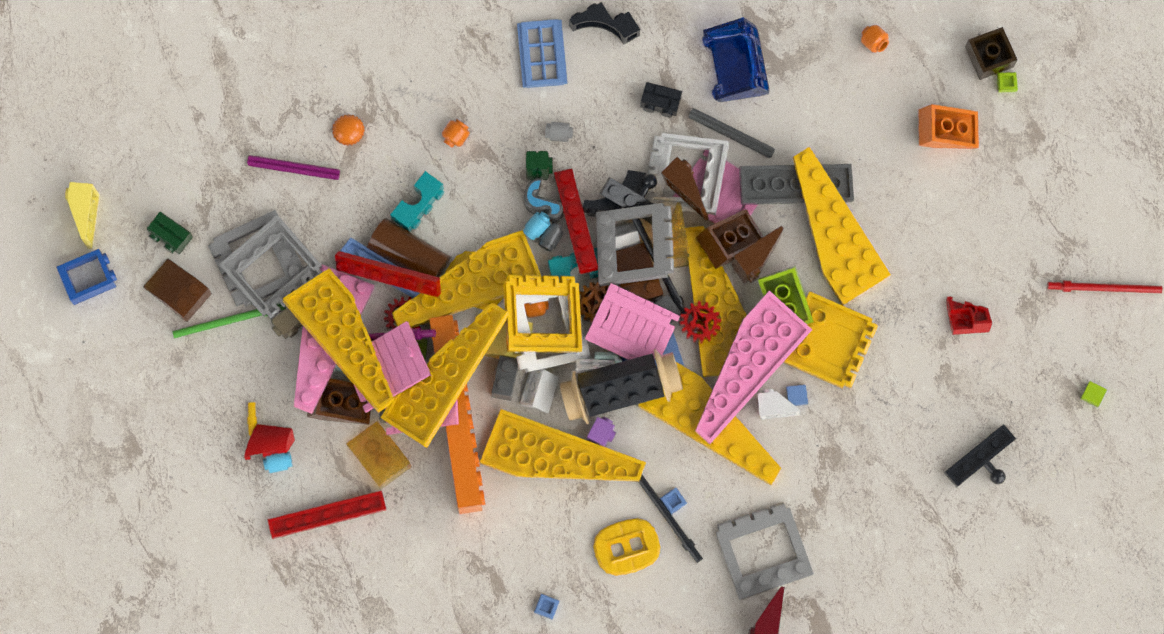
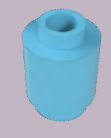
[523,212,551,240]
[263,452,293,473]

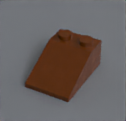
[661,157,709,221]
[696,209,764,269]
[731,225,784,284]
[616,243,664,301]
[143,259,212,322]
[307,378,371,425]

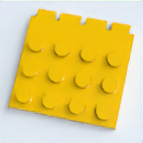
[783,291,878,389]

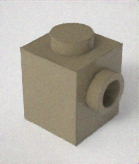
[271,308,303,339]

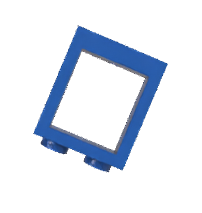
[56,249,117,305]

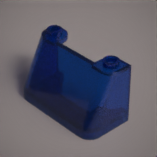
[702,17,770,102]

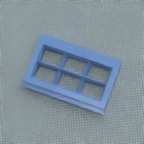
[517,19,568,88]

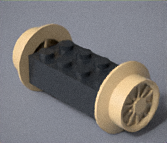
[560,349,683,424]

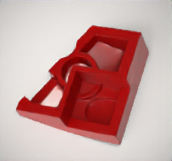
[946,296,992,335]
[244,424,295,460]

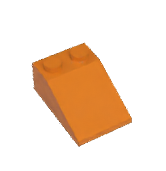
[918,104,979,149]

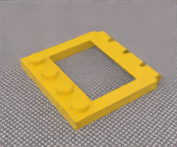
[504,275,582,353]

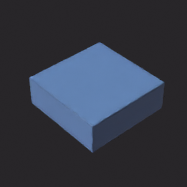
[786,385,808,406]
[660,487,687,515]
[534,594,560,620]

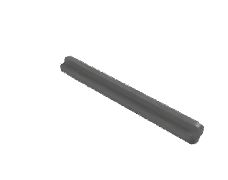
[689,108,775,158]

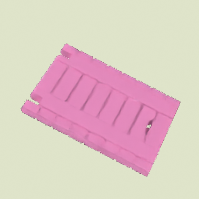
[673,150,758,224]
[585,283,680,360]
[354,321,431,413]

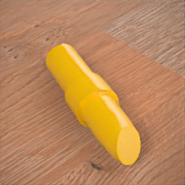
[247,402,257,436]

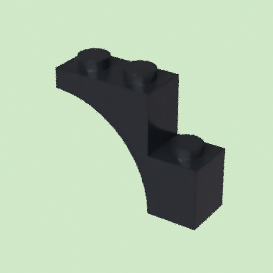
[569,2,640,44]
[583,170,646,217]

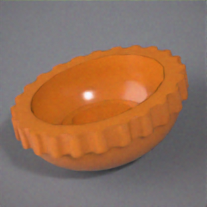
[332,114,365,146]

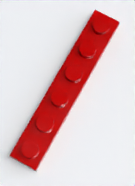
[554,168,598,274]
[335,251,441,298]
[267,491,387,539]

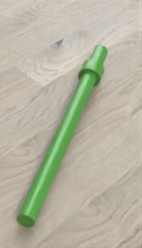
[172,303,286,338]

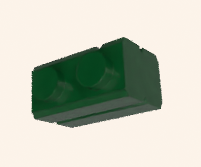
[526,151,553,180]
[147,211,193,254]

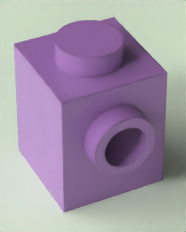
[587,417,616,447]

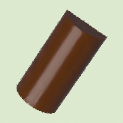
[367,218,451,277]

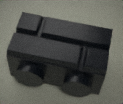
[640,82,683,118]

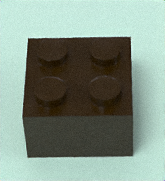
[965,27,1018,80]

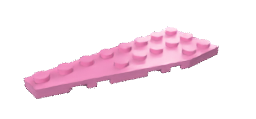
[695,291,812,444]

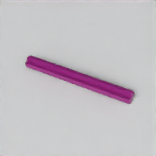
[247,155,340,180]

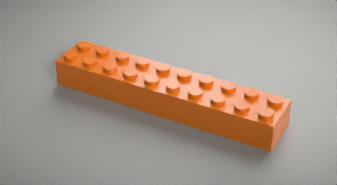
[429,315,486,514]

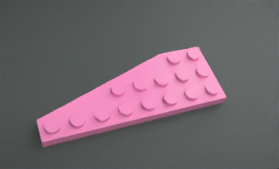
[294,265,375,414]

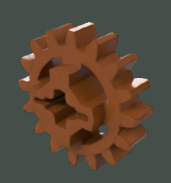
[579,282,609,323]

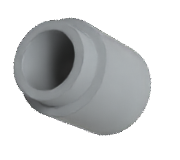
[545,122,573,142]

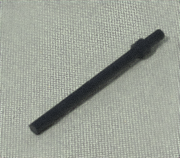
[632,218,690,317]
[639,474,703,563]

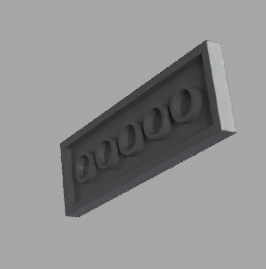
[739,164,854,205]

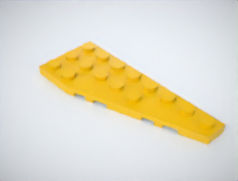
[283,268,394,413]
[381,303,510,448]

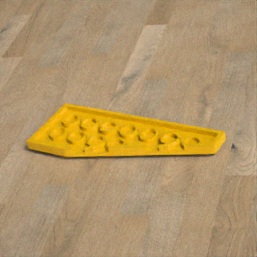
[792,146,891,305]
[684,226,747,377]
[392,230,542,328]
[638,362,781,485]
[480,409,646,482]

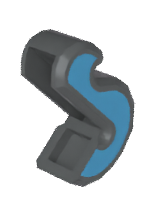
[524,178,563,222]

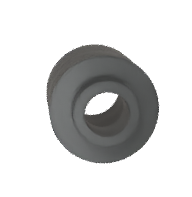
[538,222,564,252]

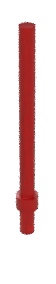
[1047,280,1163,293]

